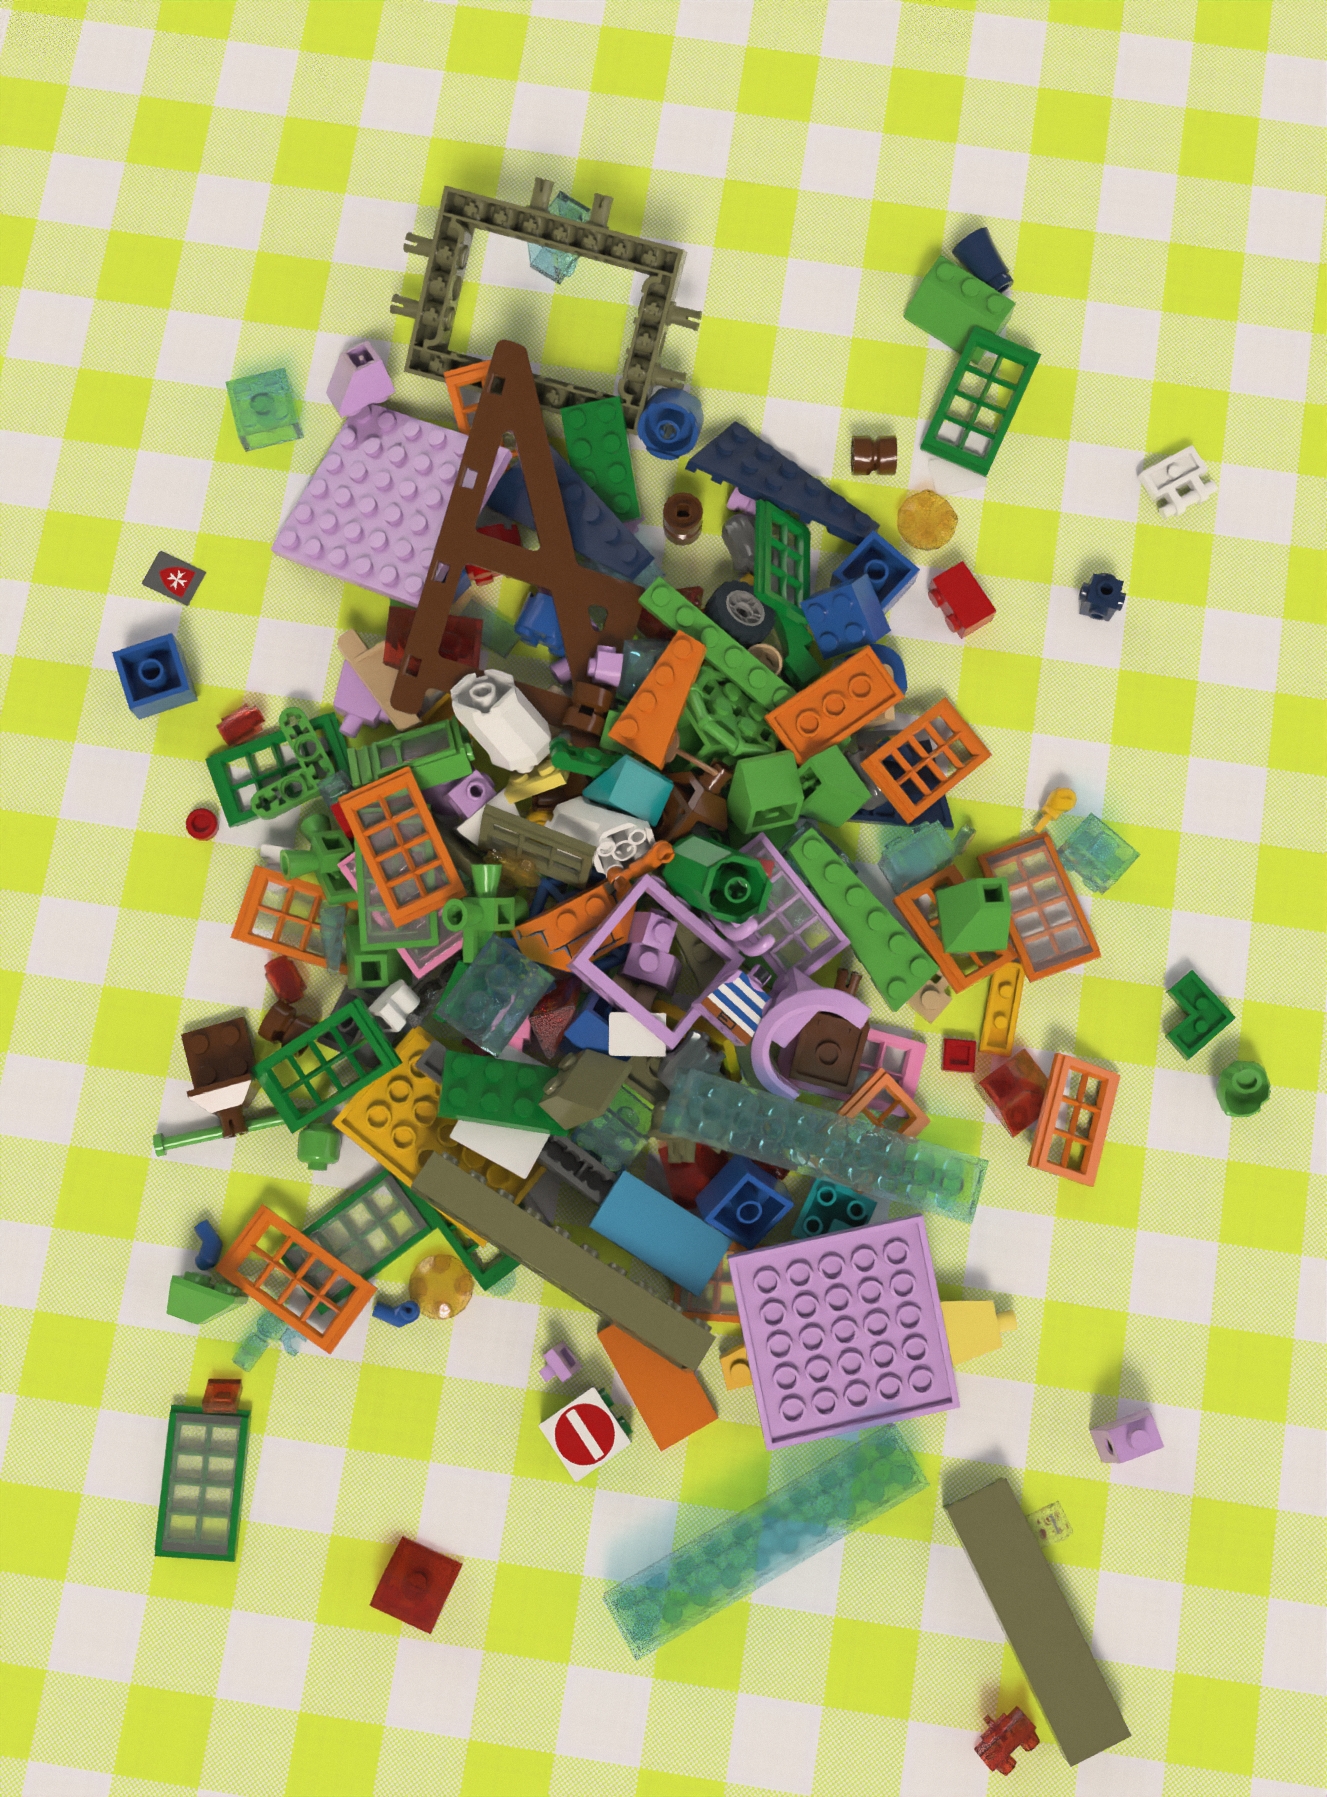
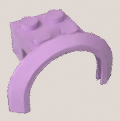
[751,967,872,1103]

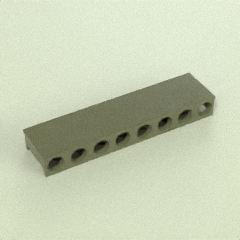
[943,1477,1132,1767]

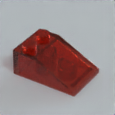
[383,606,483,677]

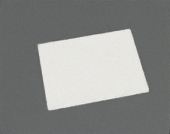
[450,1043,550,1179]

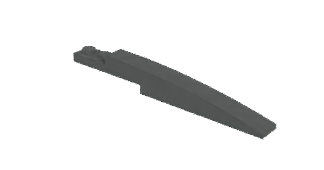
[414,1039,618,1207]

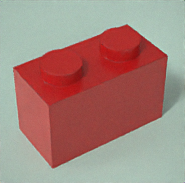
[928,561,997,639]

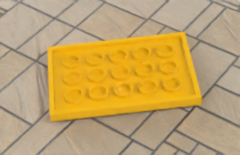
[332,1023,547,1248]

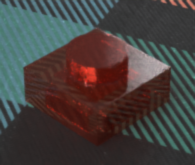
[202,1379,243,1413]

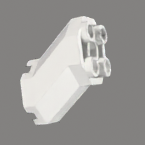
[450,669,552,773]
[544,796,656,880]

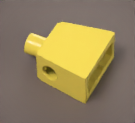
[940,1300,1017,1365]

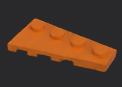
[608,630,707,771]

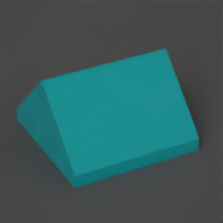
[582,754,674,827]

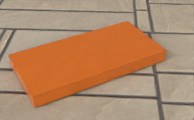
[764,645,905,768]
[597,1324,718,1452]

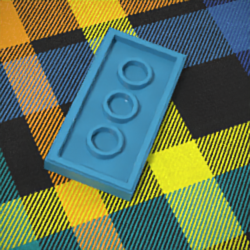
[588,1170,733,1297]

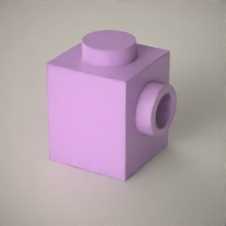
[443,769,497,821]
[626,908,678,953]

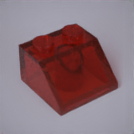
[369,1536,463,1634]

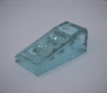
[316,770,355,818]
[317,906,346,975]

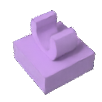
[539,1340,582,1383]

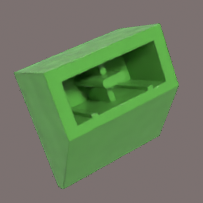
[798,745,872,828]
[726,750,804,834]

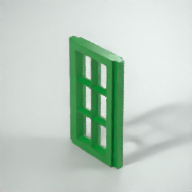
[754,499,811,625]

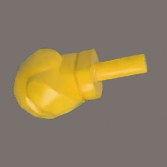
[1033,787,1077,834]

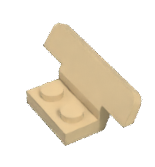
[337,628,439,731]

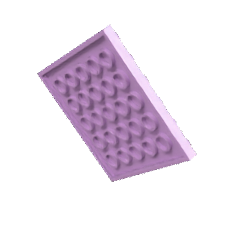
[271,403,512,608]
[727,1213,960,1451]

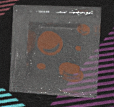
[1025,1501,1073,1549]

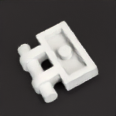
[1138,445,1218,519]

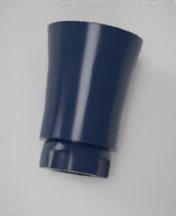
[952,227,1014,294]

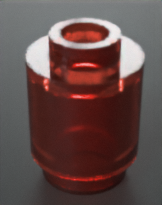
[216,703,265,746]
[264,955,307,1005]

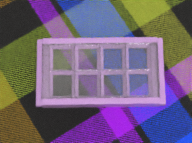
[739,832,851,977]

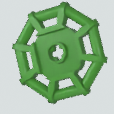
[687,665,780,757]

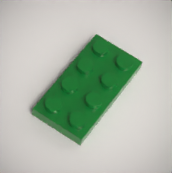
[560,396,642,523]
[437,1050,570,1137]

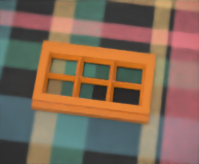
[892,864,1019,994]
[1027,1053,1121,1187]
[799,1067,931,1194]

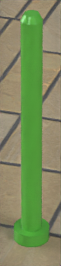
[153,1107,309,1157]

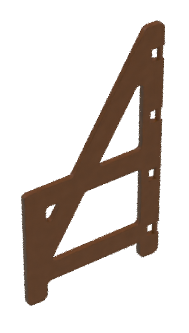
[390,339,646,750]

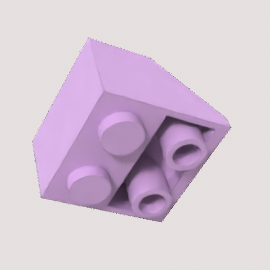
[326,340,396,418]

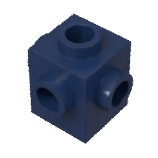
[1078,573,1126,622]

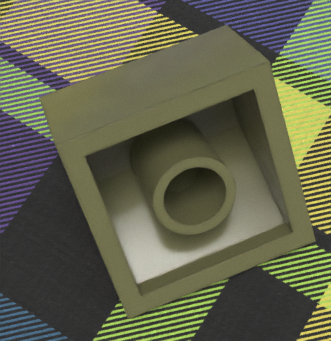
[538,1049,633,1130]

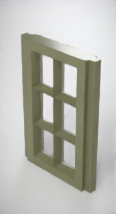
[477,804,597,890]

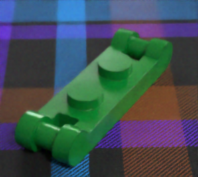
[549,737,661,778]

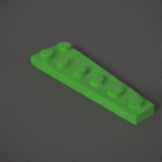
[786,827,940,1012]

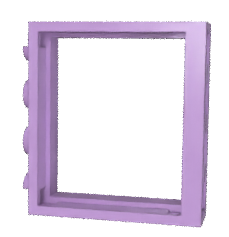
[566,873,745,1051]

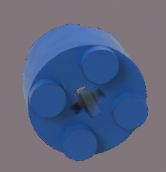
[637,388,704,460]
[514,592,566,658]

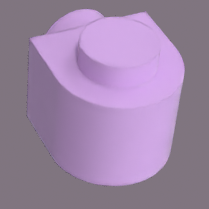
[587,645,624,687]

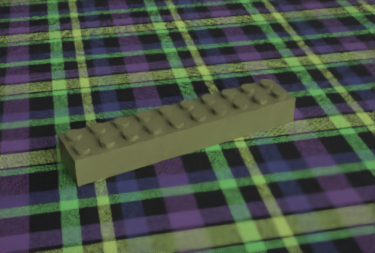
[411,1151,716,1373]

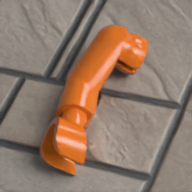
[607,840,675,892]

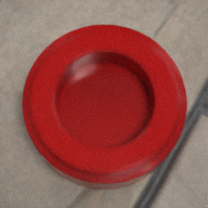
[186,808,219,841]

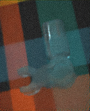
[231,1311,308,1372]

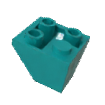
[791,1174,878,1239]

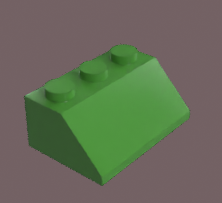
[903,255,1016,365]

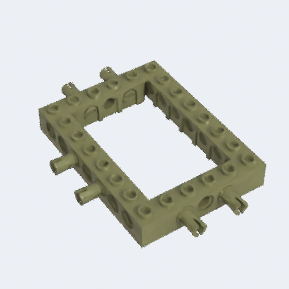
[390,177,702,435]

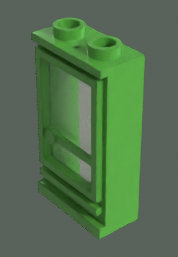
[347,715,475,809]

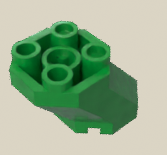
[661,834,773,925]

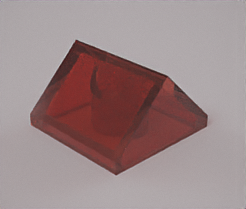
[528,975,582,1059]

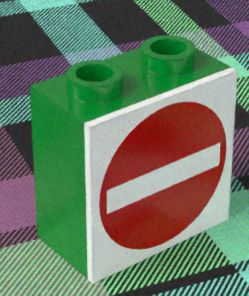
[538,1385,633,1482]

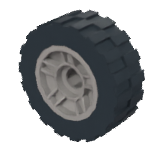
[704,580,776,650]

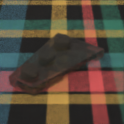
[406,948,463,1029]

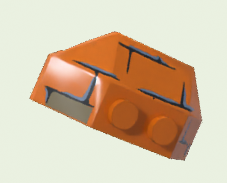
[510,878,637,972]

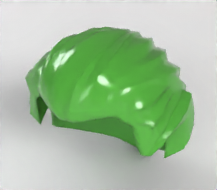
[1216,1061,1271,1117]

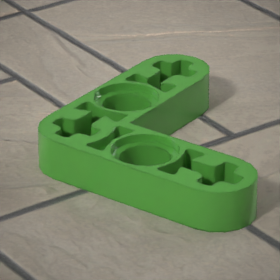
[251,707,337,820]

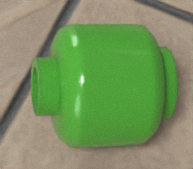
[297,1123,341,1171]

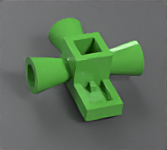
[280,814,376,905]
[442,864,529,963]

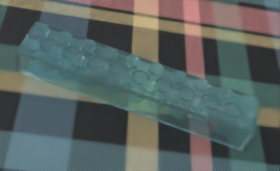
[659,1067,989,1224]
[603,1423,930,1661]

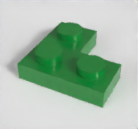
[1164,970,1236,1061]

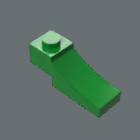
[773,592,823,693]

